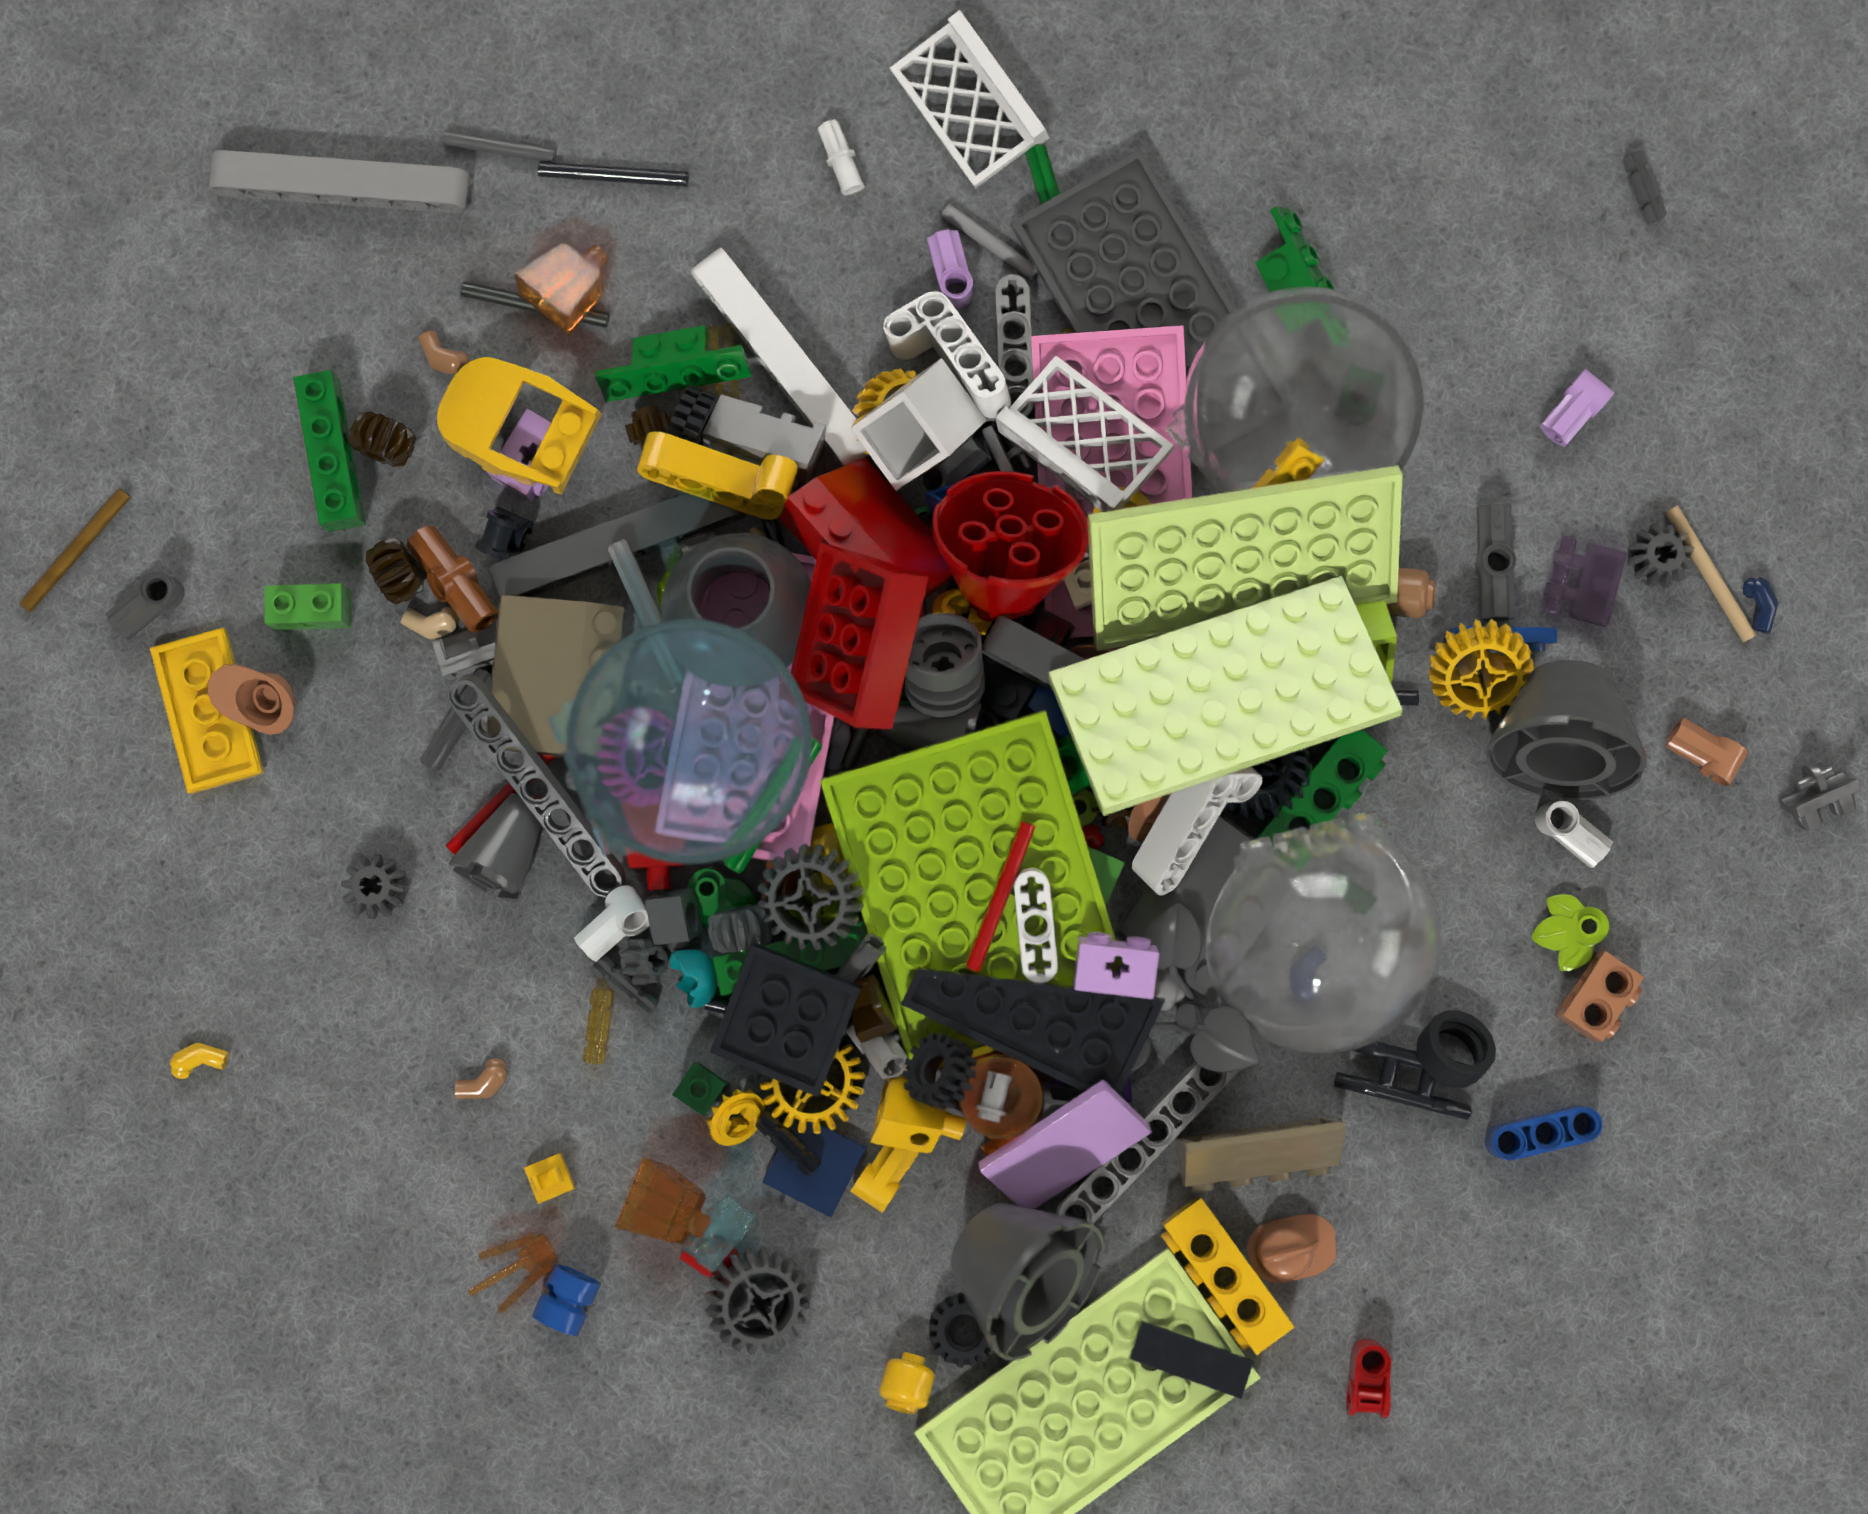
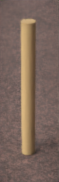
[1665,505,1756,643]

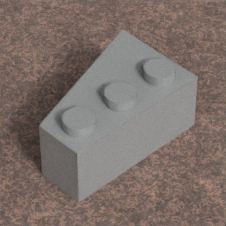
[702,395,826,489]

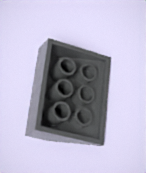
[1118,814,1301,1002]

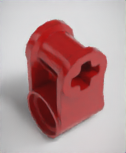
[1346,1339,1392,1418]

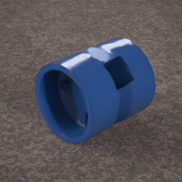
[532,1264,601,1336]

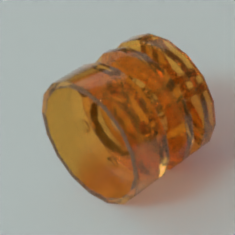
[958,1051,1042,1139]

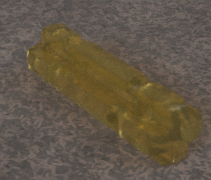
[583,988,613,1065]

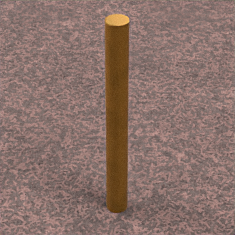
[19,488,131,612]

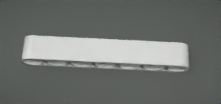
[690,247,869,467]

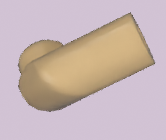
[401,607,460,640]

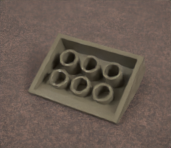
[486,595,624,762]
[1175,1117,1346,1193]

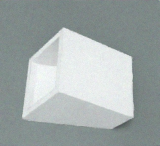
[850,358,987,490]

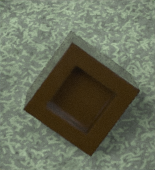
[851,974,897,1043]

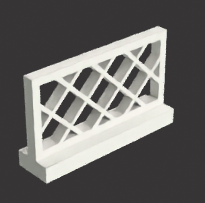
[890,10,1049,188]
[995,356,1174,512]

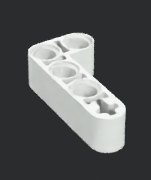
[883,291,1011,418]
[1132,766,1262,896]

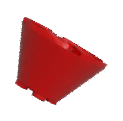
[932,471,1089,622]

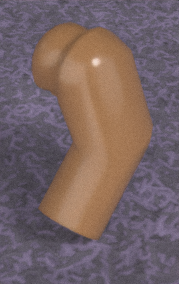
[418,330,469,375]
[455,1058,507,1099]

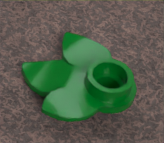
[688,867,757,929]

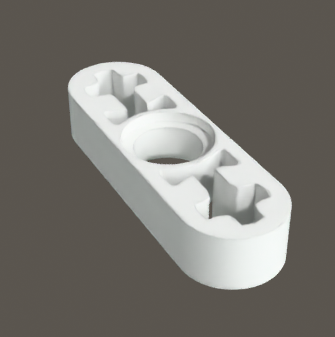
[1014,868,1058,983]

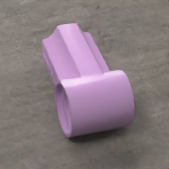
[927,229,973,310]
[1539,368,1615,447]

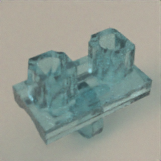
[683,1195,758,1272]

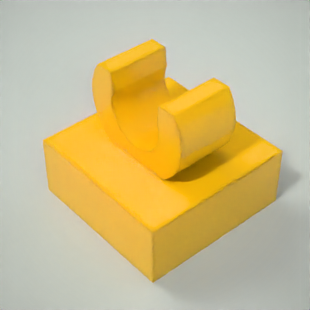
[524,1152,576,1204]

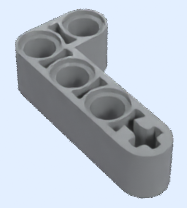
[979,274,1034,428]

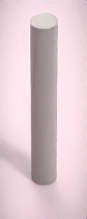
[941,204,1038,280]

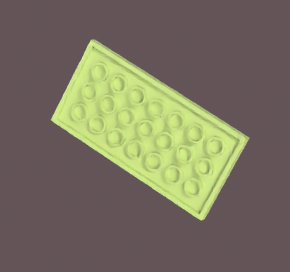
[1088,466,1403,651]
[1049,576,1403,816]
[914,1247,1260,1514]

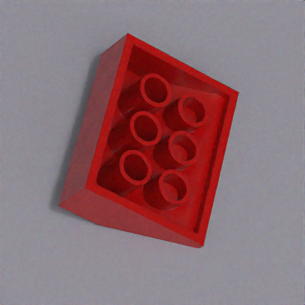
[780,458,954,599]
[786,542,928,729]

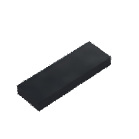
[1129,1320,1254,1399]

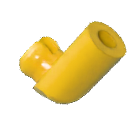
[170,1043,230,1079]

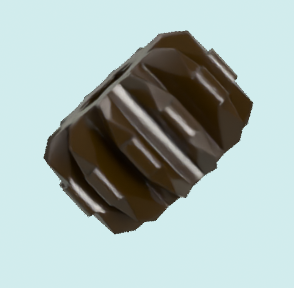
[348,411,416,467]
[366,537,424,605]

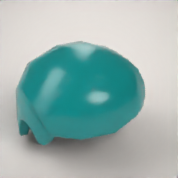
[669,950,718,1009]

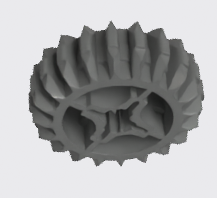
[758,844,864,950]
[704,1246,810,1355]

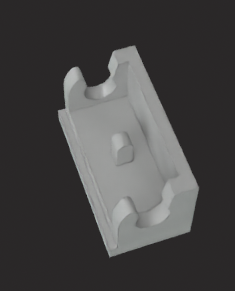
[432,619,498,681]

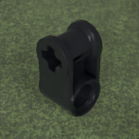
[475,506,534,559]

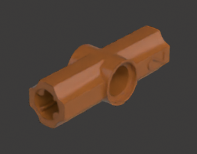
[406,525,499,633]

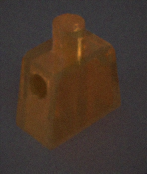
[515,243,608,336]
[615,1157,711,1245]

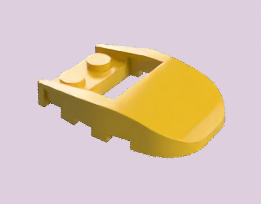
[437,357,602,495]

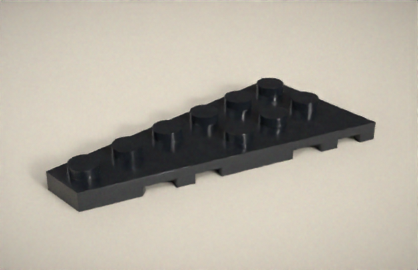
[901,967,1165,1095]

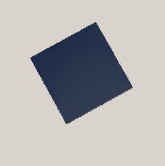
[762,1119,866,1217]

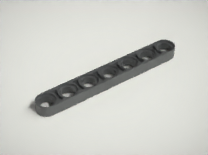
[448,675,625,897]

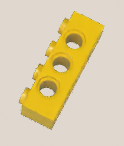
[1160,1196,1294,1355]

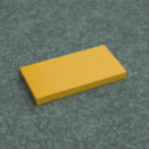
[150,627,264,794]

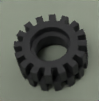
[667,385,719,446]
[903,1033,977,1110]
[929,1293,992,1367]

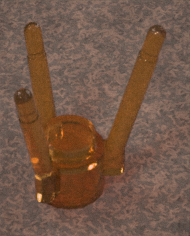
[468,1232,558,1313]

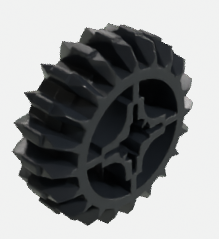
[1225,748,1312,821]

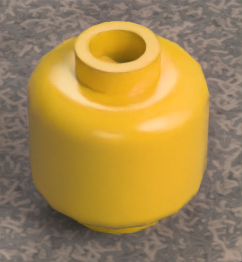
[879,1352,935,1415]

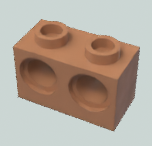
[1555,951,1645,1042]

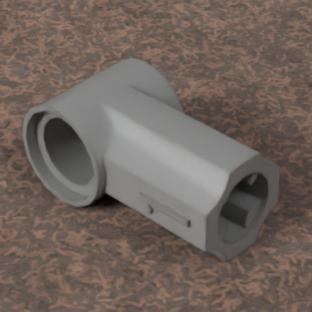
[846,1020,909,1080]

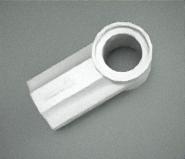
[1535,801,1613,868]
[574,885,649,962]

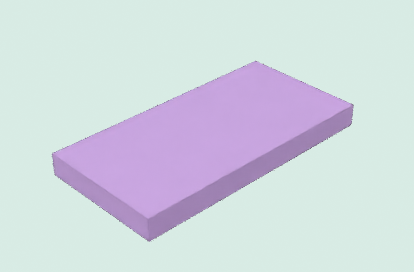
[978,1080,1151,1209]

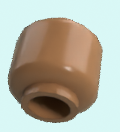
[1386,568,1436,618]

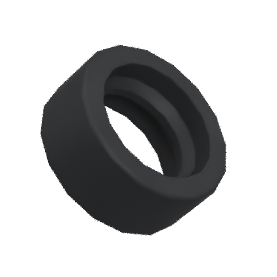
[1416,1010,1496,1088]

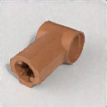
[1664,717,1749,786]

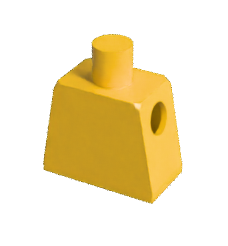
[870,1069,967,1154]

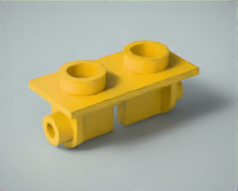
[1250,437,1325,489]

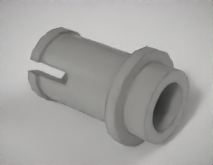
[975,1071,1012,1123]

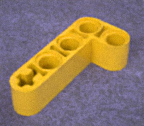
[637,431,798,520]

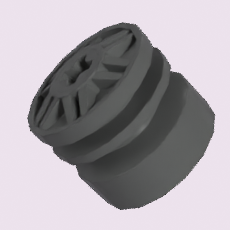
[904,613,985,718]

